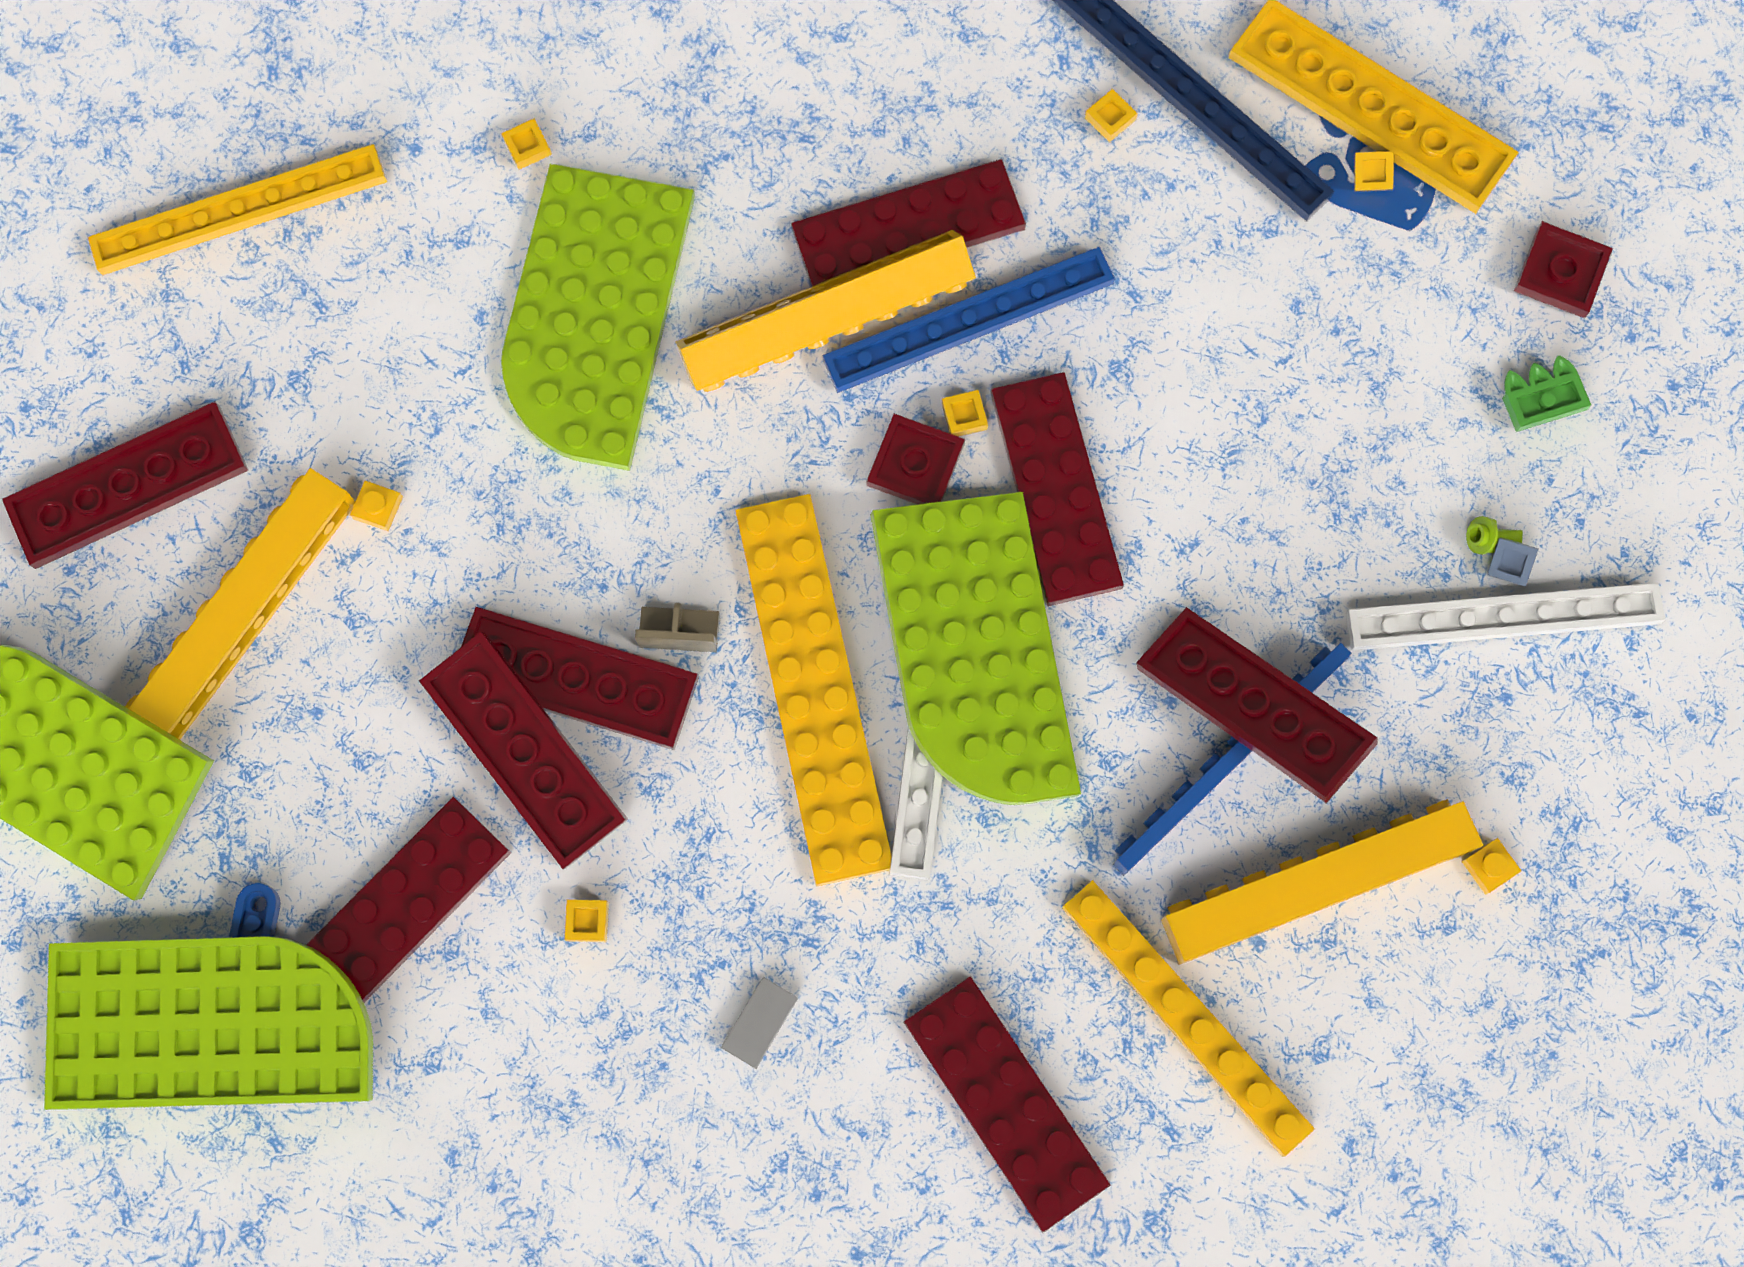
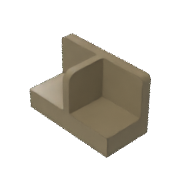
[635,603,720,653]

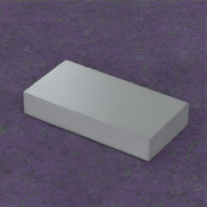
[721,977,798,1069]

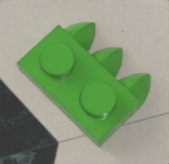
[1502,355,1591,432]

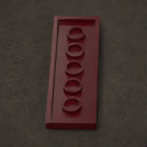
[791,159,1026,287]
[991,372,1124,607]
[2,401,249,569]
[461,607,699,750]
[1136,607,1378,804]
[419,632,629,869]
[306,797,512,1003]
[903,976,1111,1233]

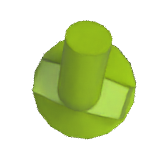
[1466,516,1523,555]

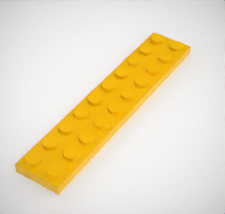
[735,494,892,887]

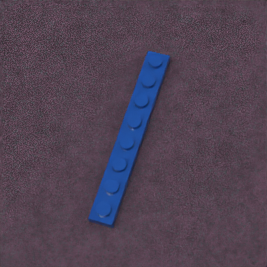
[822,246,1115,393]
[1113,643,1352,876]

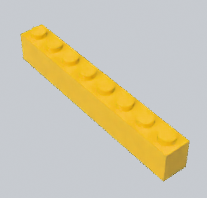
[675,230,976,392]
[125,468,355,740]
[1161,799,1484,965]

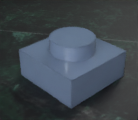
[1487,537,1539,587]

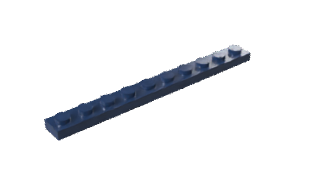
[1052,0,1334,222]

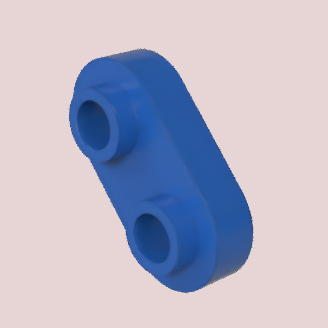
[229,883,281,938]

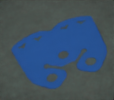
[1306,115,1436,231]

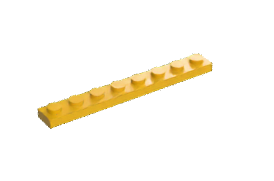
[88,144,387,275]
[1062,880,1315,1157]

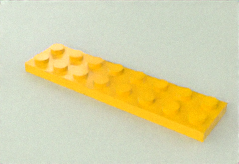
[1228,0,1519,214]

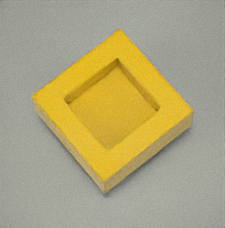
[1084,88,1138,143]
[501,118,552,170]
[1354,151,1394,191]
[941,390,988,437]
[350,481,403,532]
[1461,838,1522,895]
[564,900,609,942]

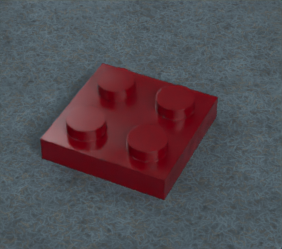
[1514,221,1613,318]
[866,413,965,505]

